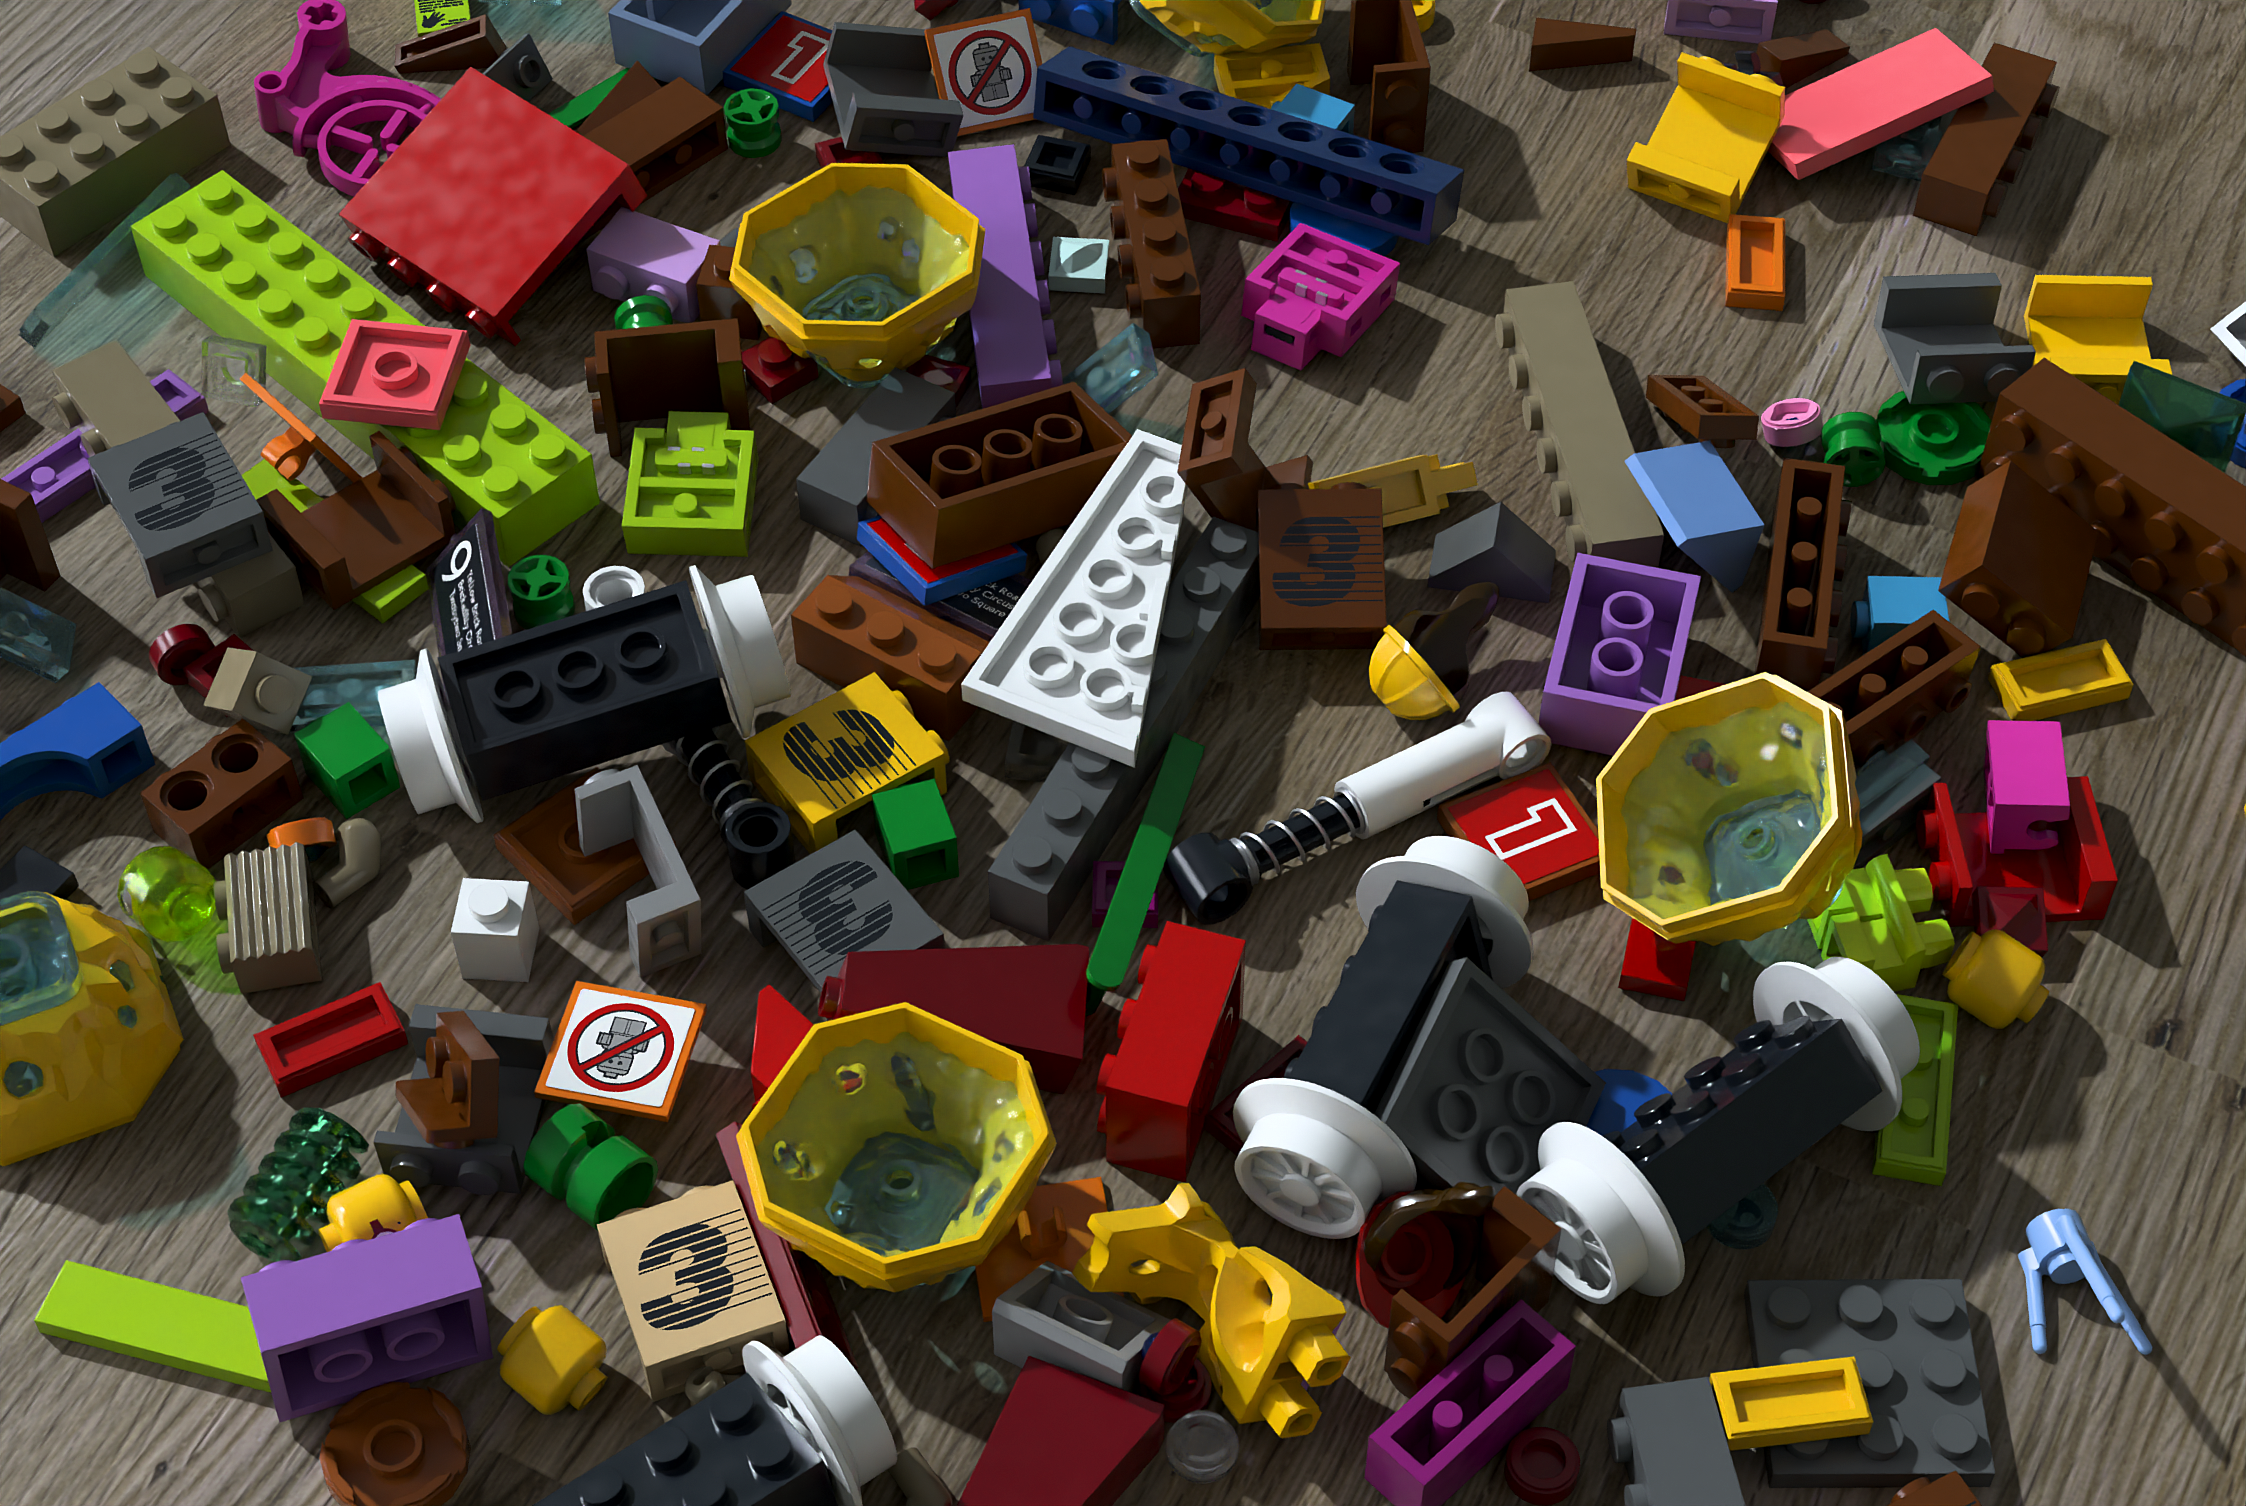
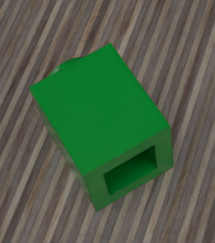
[294,702,400,820]
[872,779,959,890]

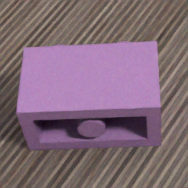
[586,207,721,323]

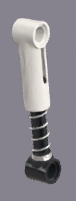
[583,566,796,890]
[1163,692,1551,925]

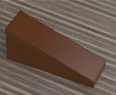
[394,14,506,74]
[1529,17,1636,72]
[1757,29,1850,89]
[577,60,662,136]

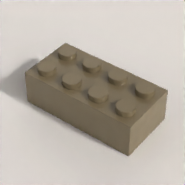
[0,46,231,257]

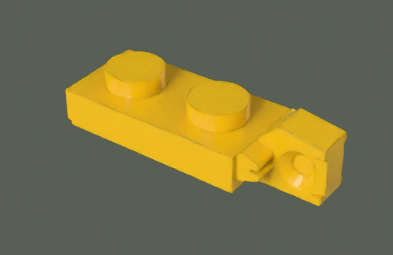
[1308,454,1478,528]

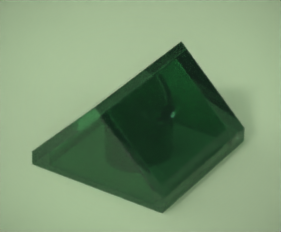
[2118,361,2246,474]

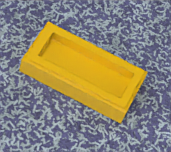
[1988,639,2134,721]
[1709,1356,1873,1451]

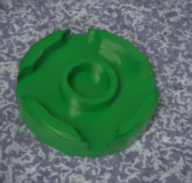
[1876,391,1991,485]

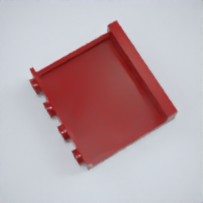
[339,67,647,346]

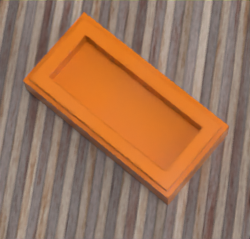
[1725,214,1785,311]

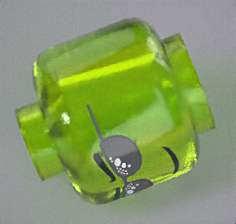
[117,846,216,942]

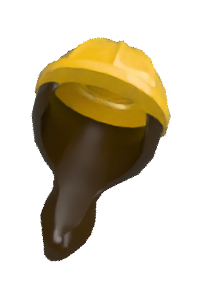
[1369,582,1499,720]

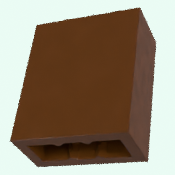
[1938,460,2099,658]

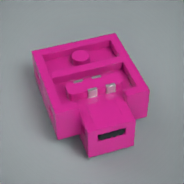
[1241,223,1400,370]

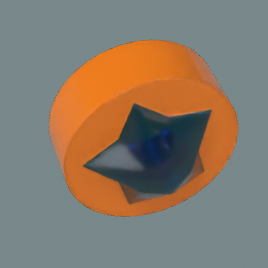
[267,817,337,864]

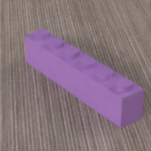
[948,144,1063,409]

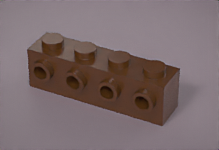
[1102,139,1201,350]
[1754,458,1852,692]
[1781,610,1981,811]

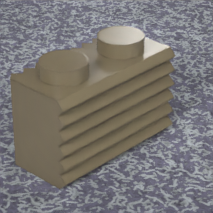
[213,842,322,994]

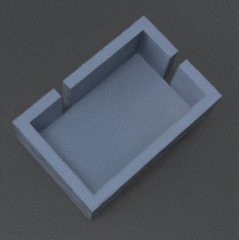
[608,0,792,95]

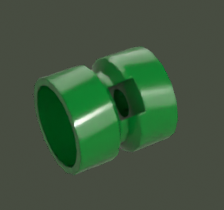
[523,1103,658,1231]

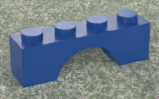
[0,682,156,821]

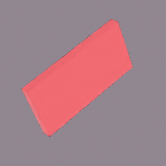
[1768,28,1994,180]

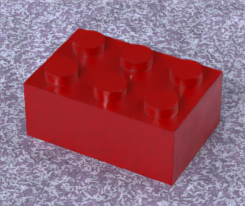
[1096,921,1246,1183]

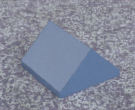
[1624,440,1764,593]

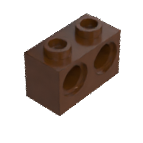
[140,718,304,874]

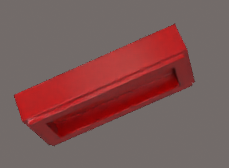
[253,982,409,1098]

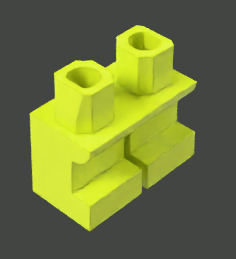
[1807,854,1955,992]

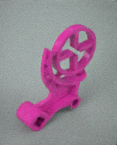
[254,0,441,197]

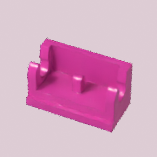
[1983,720,2070,854]

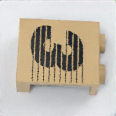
[597,1180,790,1402]

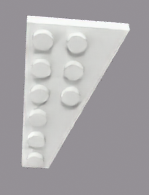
[961,429,1188,768]

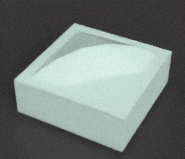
[1048,237,1109,294]

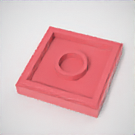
[319,319,470,430]

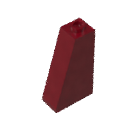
[818,944,1089,1094]
[957,1355,1165,1506]

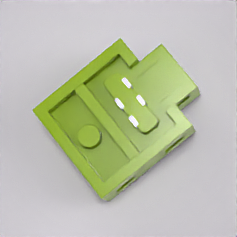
[622,411,759,557]

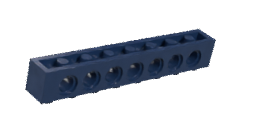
[1033,46,1464,245]

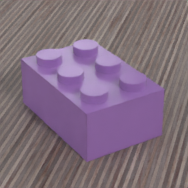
[1539,553,1701,756]
[241,1214,493,1423]

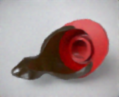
[1356,1182,1495,1329]

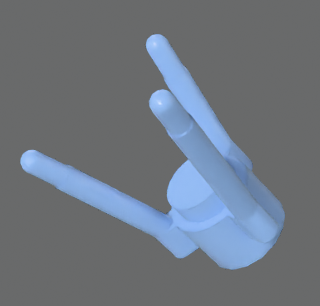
[2018,1209,2152,1355]

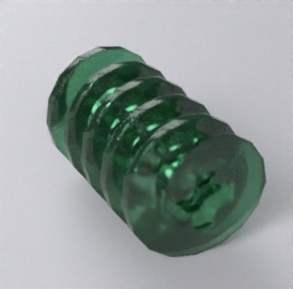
[227,1107,369,1263]

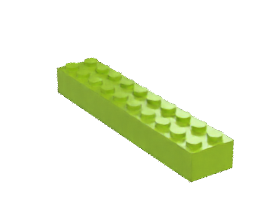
[130,170,600,568]

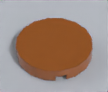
[319,1382,471,1506]

